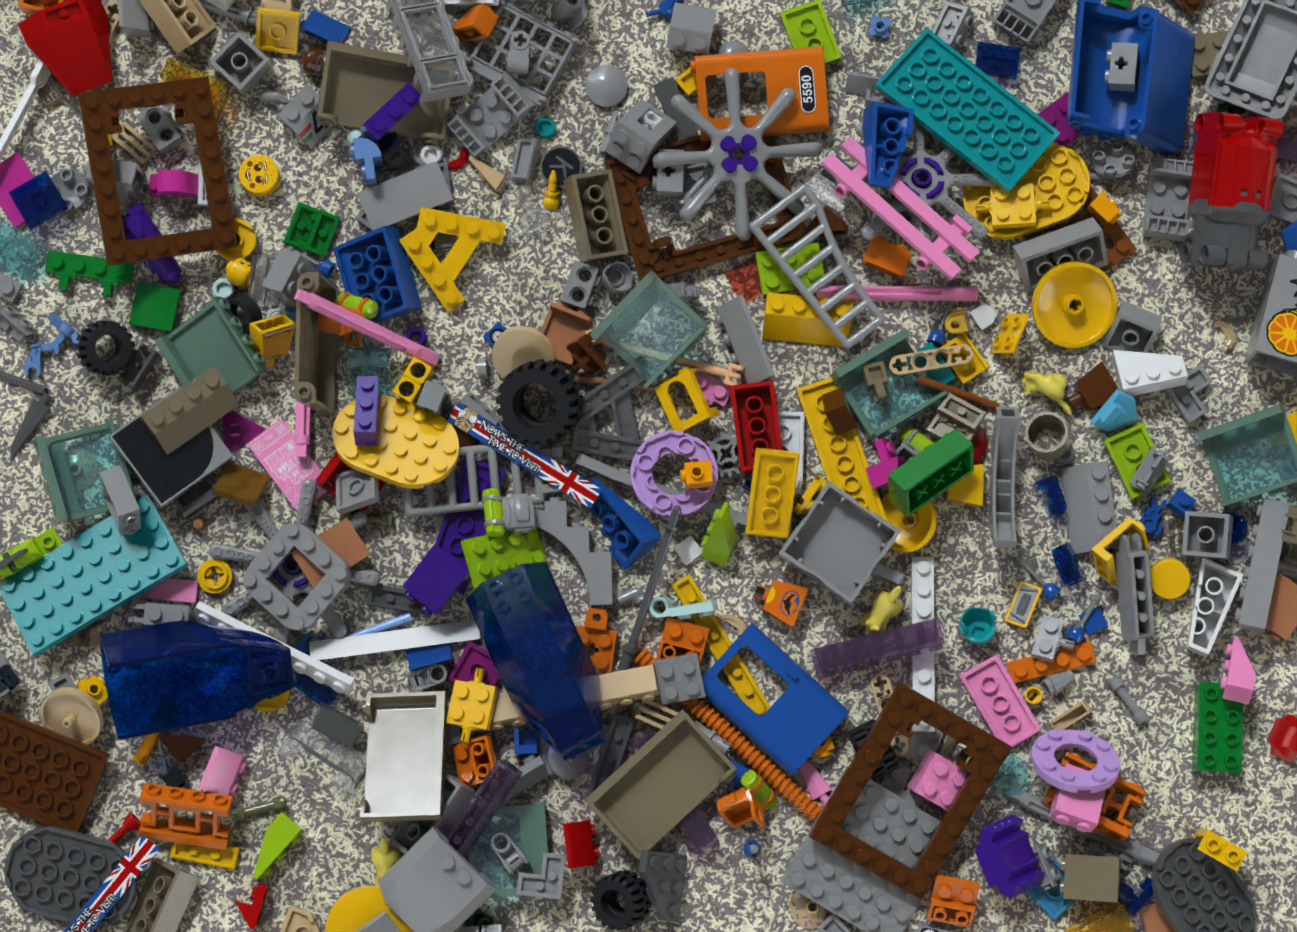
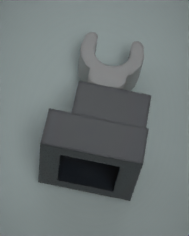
[151,757,189,788]

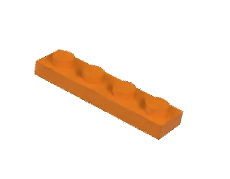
[1006,641,1097,683]

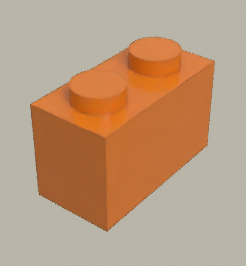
[861,236,913,280]

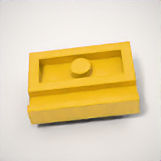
[940,332,989,385]

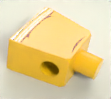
[249,314,296,367]

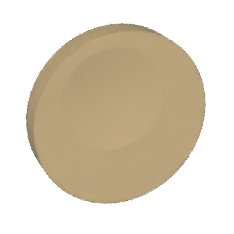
[492,326,555,387]
[40,687,104,745]

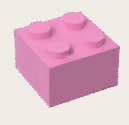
[907,748,969,810]

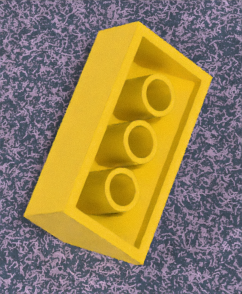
[762,292,854,347]

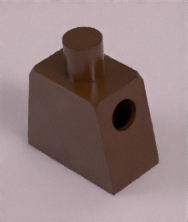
[1067,361,1119,412]

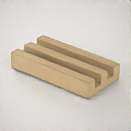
[111,121,158,166]
[635,700,678,729]

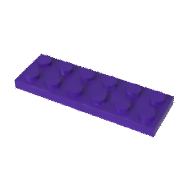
[435,456,507,594]

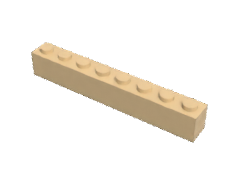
[490,664,660,731]

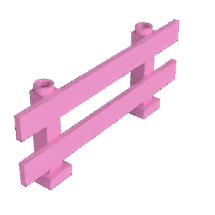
[821,136,980,280]

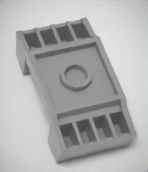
[992,0,1057,45]
[447,72,535,158]
[1142,156,1193,242]

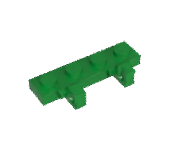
[45,250,135,298]

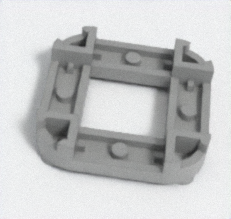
[243,523,351,630]

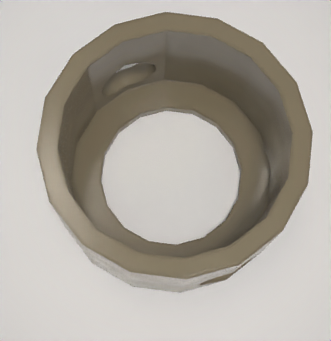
[1025,411,1071,460]

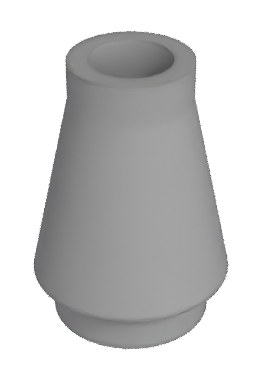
[1041,669,1075,696]

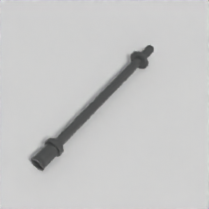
[617,505,681,671]

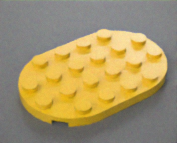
[963,142,1090,240]
[332,395,459,489]

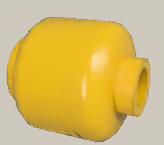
[225,258,259,290]

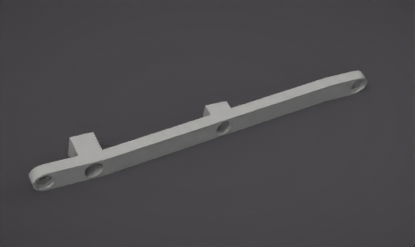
[574,453,905,586]

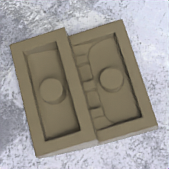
[926,393,986,442]

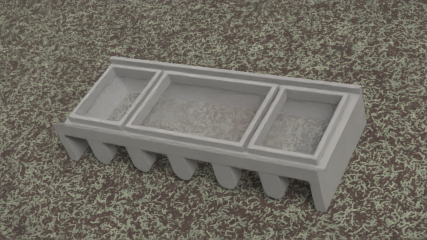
[386,0,474,103]

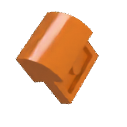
[656,617,710,664]
[451,735,501,786]
[927,874,980,928]

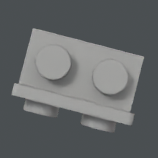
[932,1,974,52]

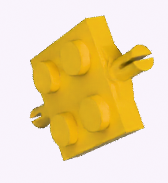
[976,183,1050,229]
[446,668,499,743]

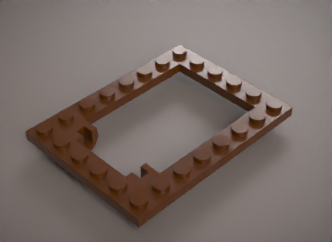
[77,77,238,266]
[604,135,805,282]
[808,681,1012,900]

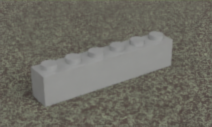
[1234,498,1291,634]

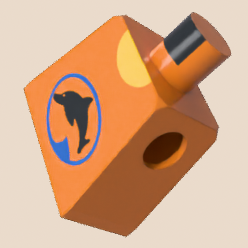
[754,580,809,628]

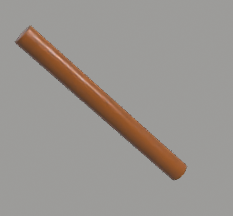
[916,375,1000,411]

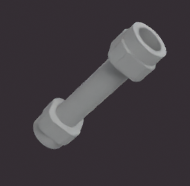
[677,164,713,208]
[1107,675,1149,725]

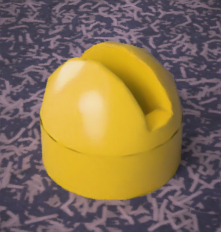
[1025,686,1043,705]

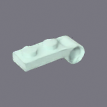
[649,596,718,620]

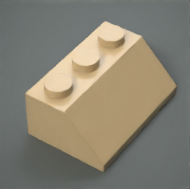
[139,0,217,54]

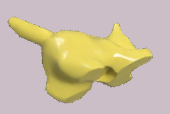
[1021,371,1072,416]
[858,586,903,638]
[371,837,404,886]

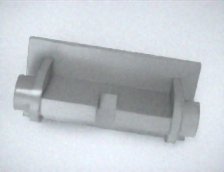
[0,305,38,345]
[1129,447,1170,495]
[1032,843,1061,891]

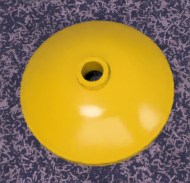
[881,492,937,552]

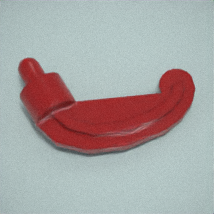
[440,146,468,170]

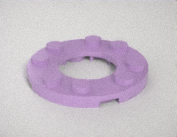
[630,431,718,517]
[1030,729,1120,793]

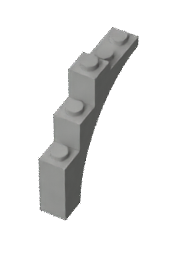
[988,406,1020,549]
[534,497,613,607]

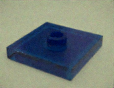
[8,171,69,230]

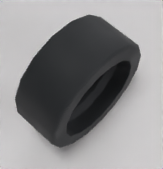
[227,295,262,336]

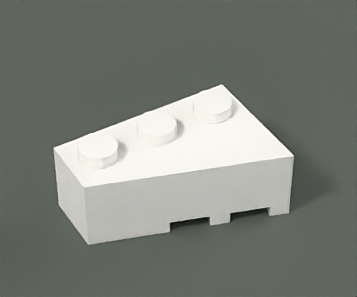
[1112,350,1188,396]

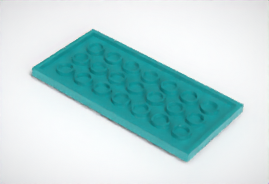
[873,28,1060,194]
[0,494,188,657]

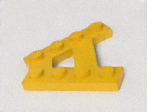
[399,207,506,312]

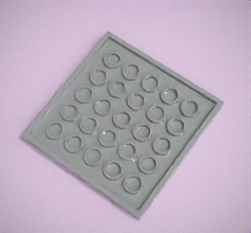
[780,766,940,932]

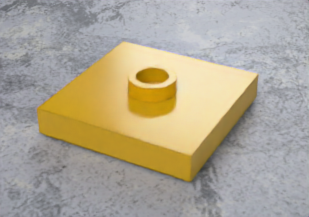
[255,7,301,55]

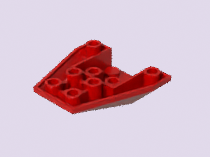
[18,0,113,96]

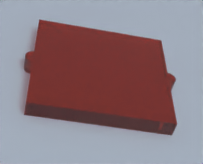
[725,257,761,302]

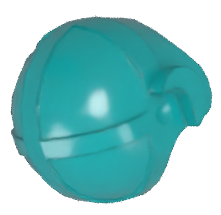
[957,607,997,645]

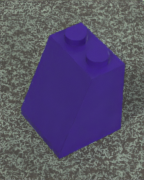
[402,544,470,616]

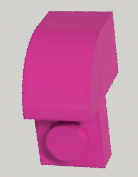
[149,170,199,198]
[866,438,905,489]

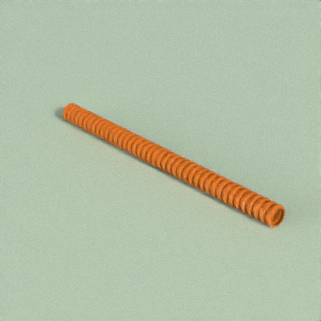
[634,648,823,822]

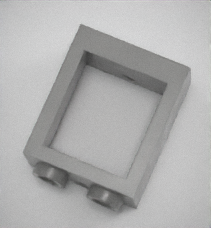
[99,465,141,536]

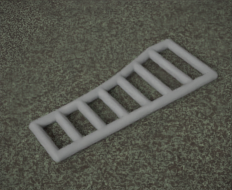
[749,184,886,349]

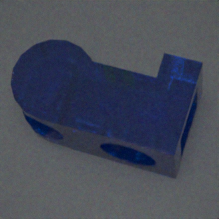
[1033,475,1067,518]
[1051,542,1087,587]

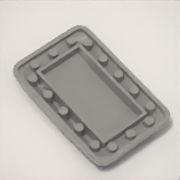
[1205,0,1297,120]

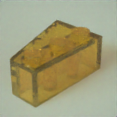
[160,57,232,122]
[1065,903,1136,932]

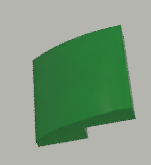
[283,202,340,257]
[129,283,181,333]

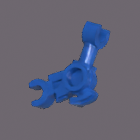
[1117,495,1167,539]

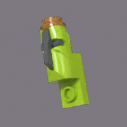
[0,527,63,580]

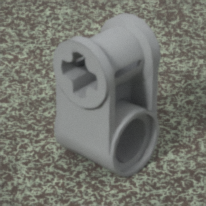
[506,31,530,74]
[405,664,449,692]
[491,832,529,875]

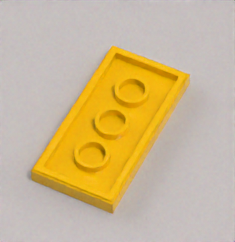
[745,447,800,539]

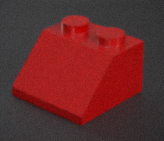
[563,820,599,869]

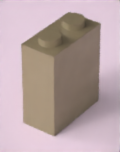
[1060,854,1121,903]

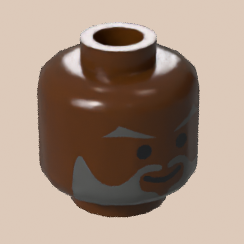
[300,47,325,78]

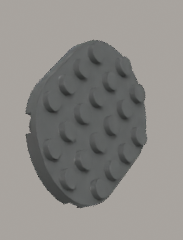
[4,826,137,927]
[1152,838,1257,932]

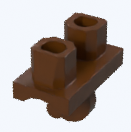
[565,334,607,375]

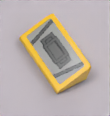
[1004,581,1042,629]

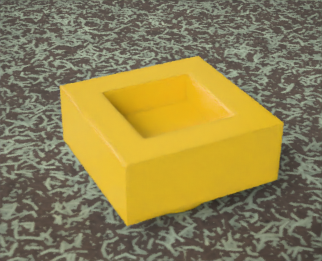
[675,67,697,97]

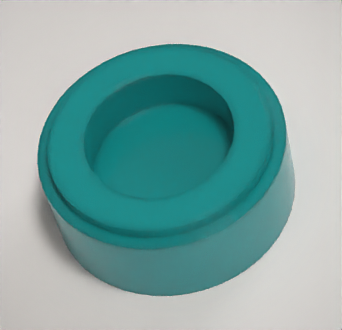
[534,117,556,139]

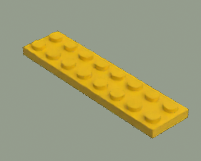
[796,378,887,521]

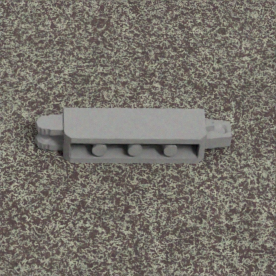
[1116,533,1155,655]

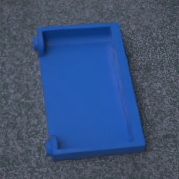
[1125,8,1195,156]

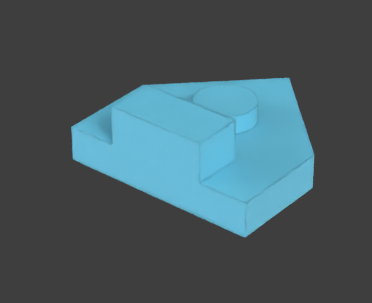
[1090,389,1138,432]

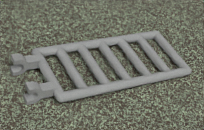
[403,441,563,517]

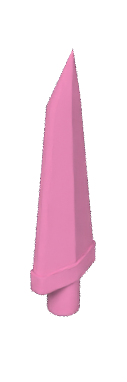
[799,758,832,805]

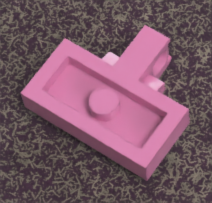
[693,371,731,411]

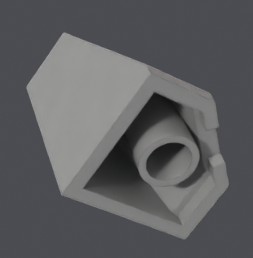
[84,160,144,211]

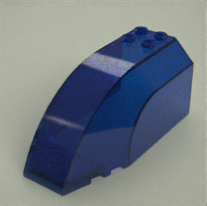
[466,562,605,760]
[99,621,294,740]

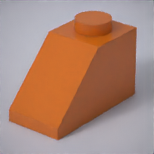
[453,4,499,43]

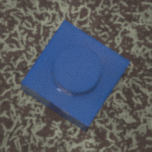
[1166,488,1196,519]

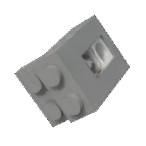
[604,99,677,174]

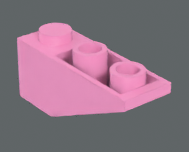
[1220,636,1256,705]

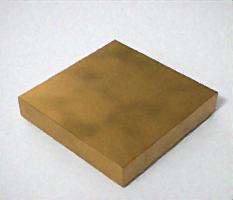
[212,461,270,508]

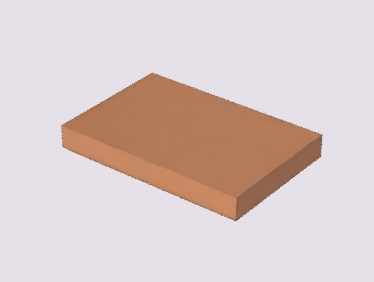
[291,518,371,588]

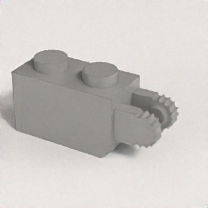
[128,603,193,629]

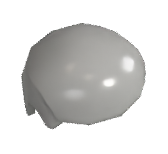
[601,261,634,294]

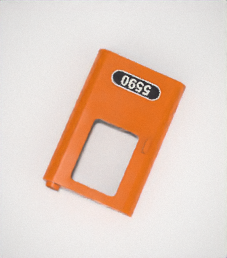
[690,46,829,142]

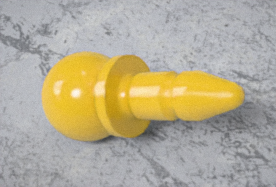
[543,170,560,211]

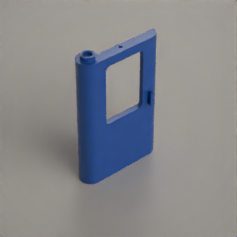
[701,623,850,777]

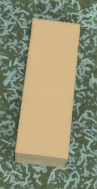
[468,155,505,193]
[1049,699,1092,730]

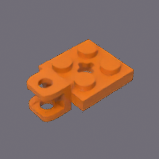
[568,606,617,674]

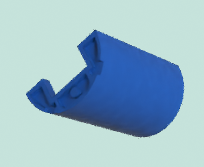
[1066,0,1159,140]

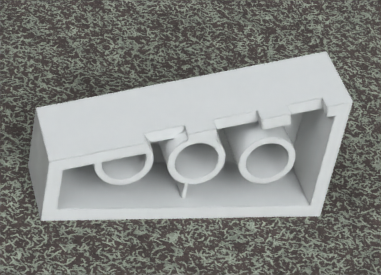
[1186,557,1243,658]

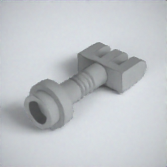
[1084,839,1134,879]

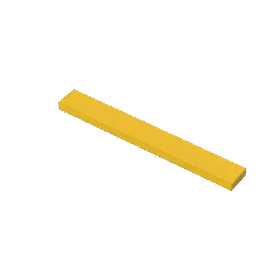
[671,574,770,716]

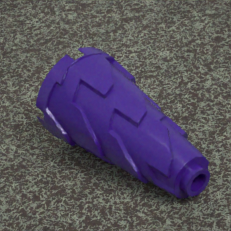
[122,203,183,285]

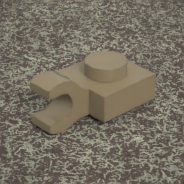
[861,361,889,402]

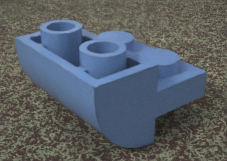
[350,138,385,187]

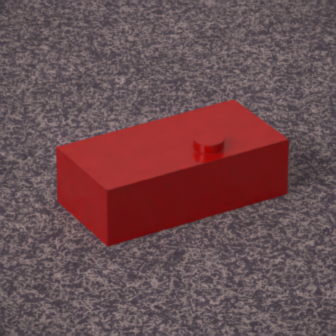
[730,380,782,476]

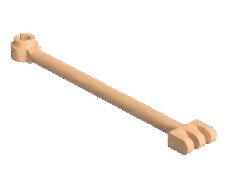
[585,328,744,386]

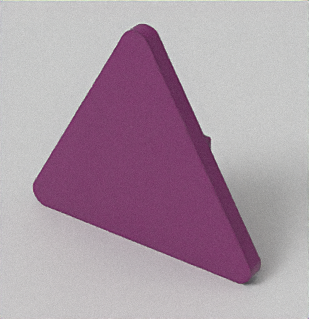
[223,411,265,453]

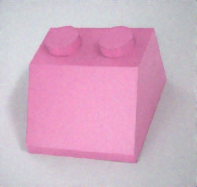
[198,746,247,795]

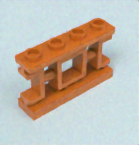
[1042,752,1146,843]
[139,783,232,850]

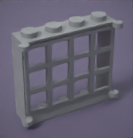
[465,0,581,111]

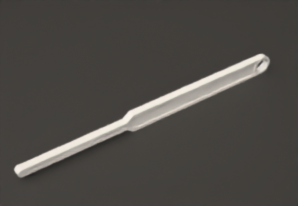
[0,60,51,161]

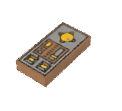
[24,66,66,109]

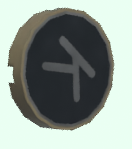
[540,146,582,189]

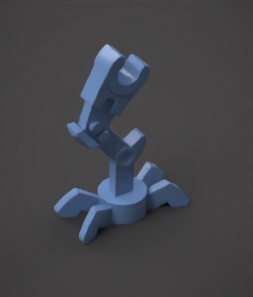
[24,313,80,377]

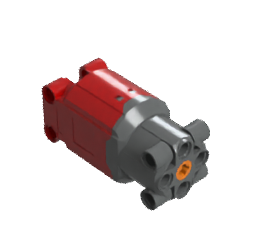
[1179,112,1283,271]

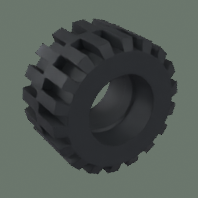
[75,320,135,376]
[849,719,899,780]
[590,870,652,931]

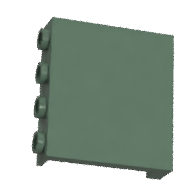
[154,297,268,394]

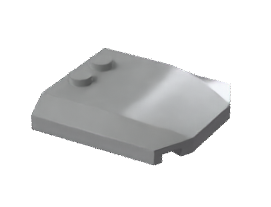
[378,825,498,932]

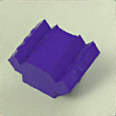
[974,814,1045,898]

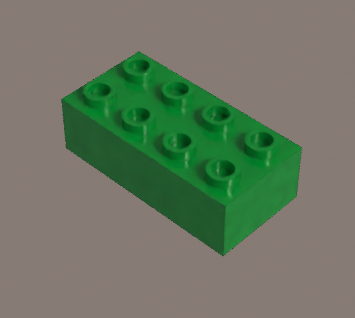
[888,429,974,517]
[1192,682,1243,773]

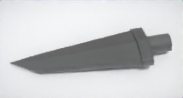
[11,392,52,460]

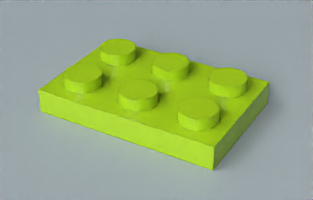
[780,0,842,65]
[755,242,824,296]
[1102,422,1171,500]

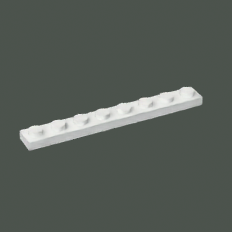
[911,557,935,732]
[195,601,354,696]

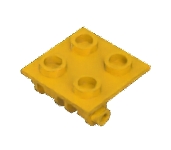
[991,313,1030,359]

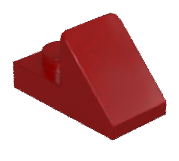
[235,883,270,929]

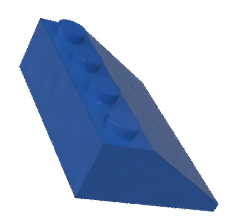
[333,226,422,324]

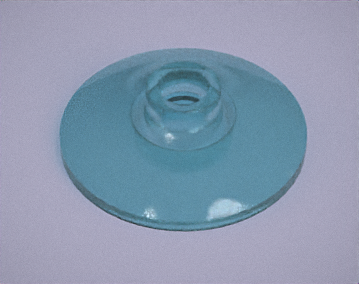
[989,753,1028,795]

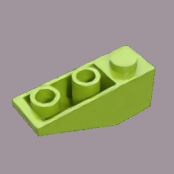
[700,502,737,567]
[253,812,304,880]

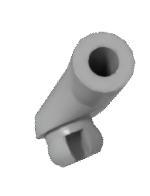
[259,91,290,112]
[616,588,645,606]

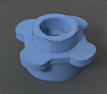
[868,15,891,38]

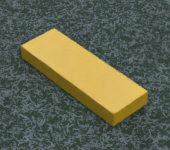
[170,842,240,870]

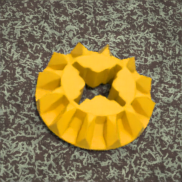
[197,559,232,594]

